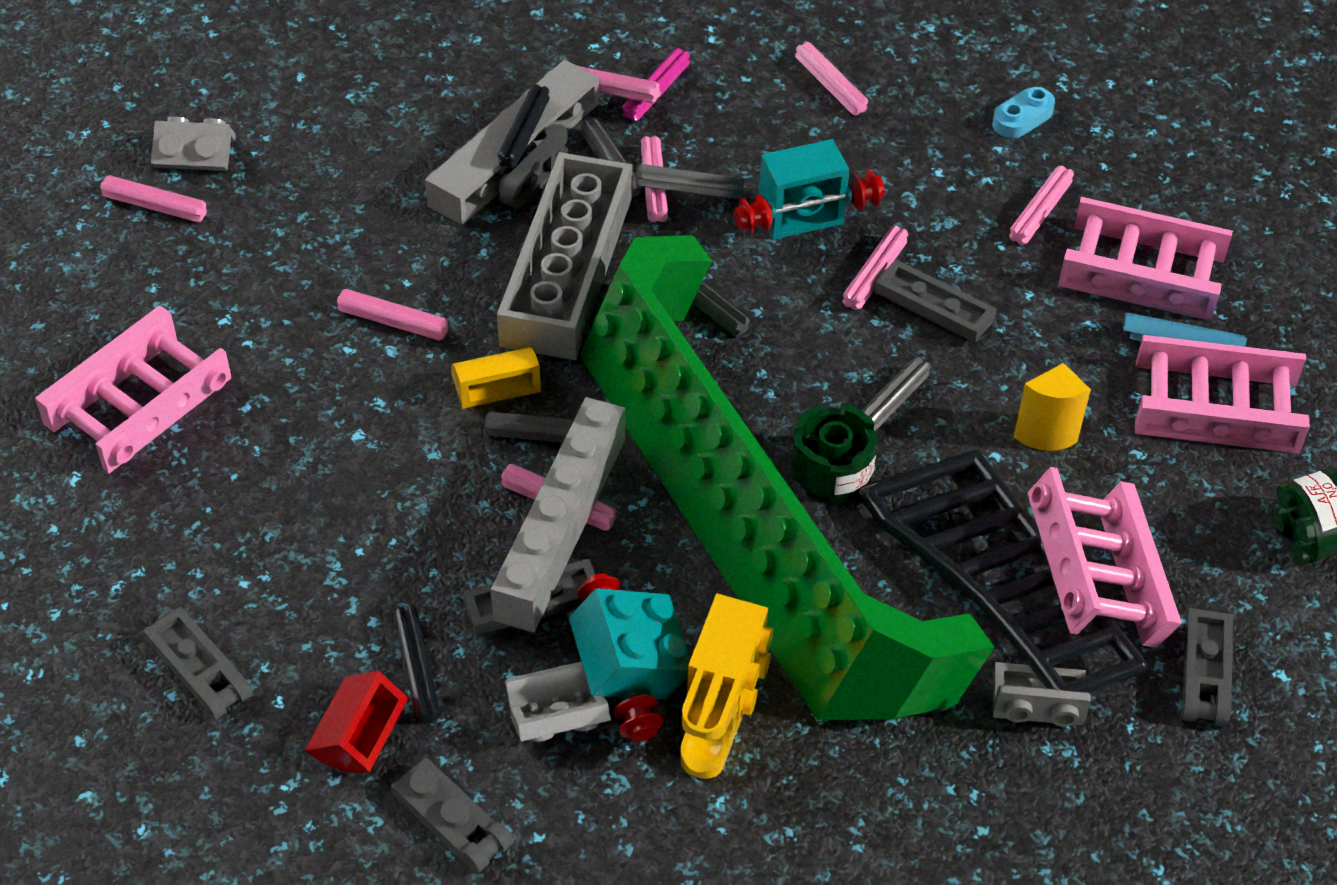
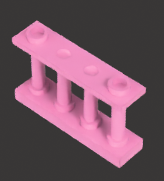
[1058,197,1233,321]
[35,305,232,474]
[1135,335,1310,454]
[1027,467,1182,648]

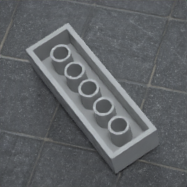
[497,152,632,361]

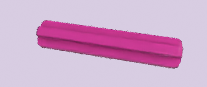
[622,48,690,122]

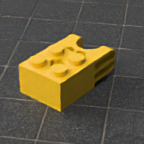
[680,593,774,779]

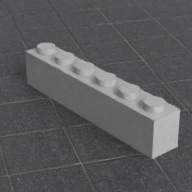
[425,59,599,226]
[491,397,625,633]

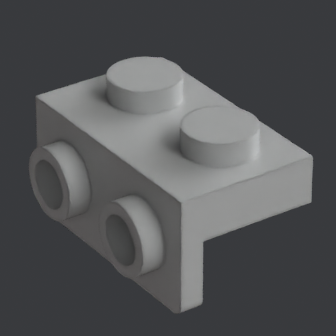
[151,117,235,171]
[505,661,611,742]
[993,662,1091,727]

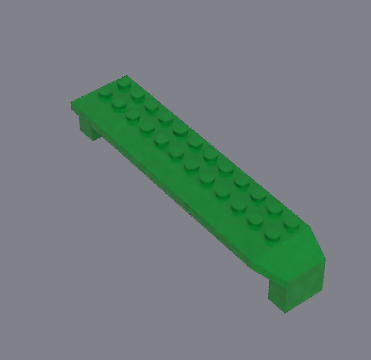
[579,235,995,720]

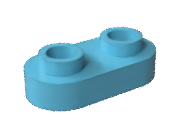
[992,87,1055,138]

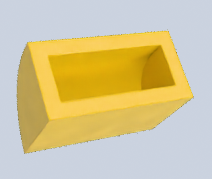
[451,347,541,409]
[1013,363,1091,451]

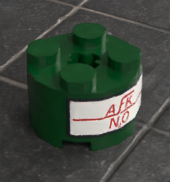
[791,403,877,503]
[1272,467,1337,566]

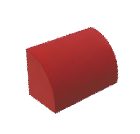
[304,670,408,773]

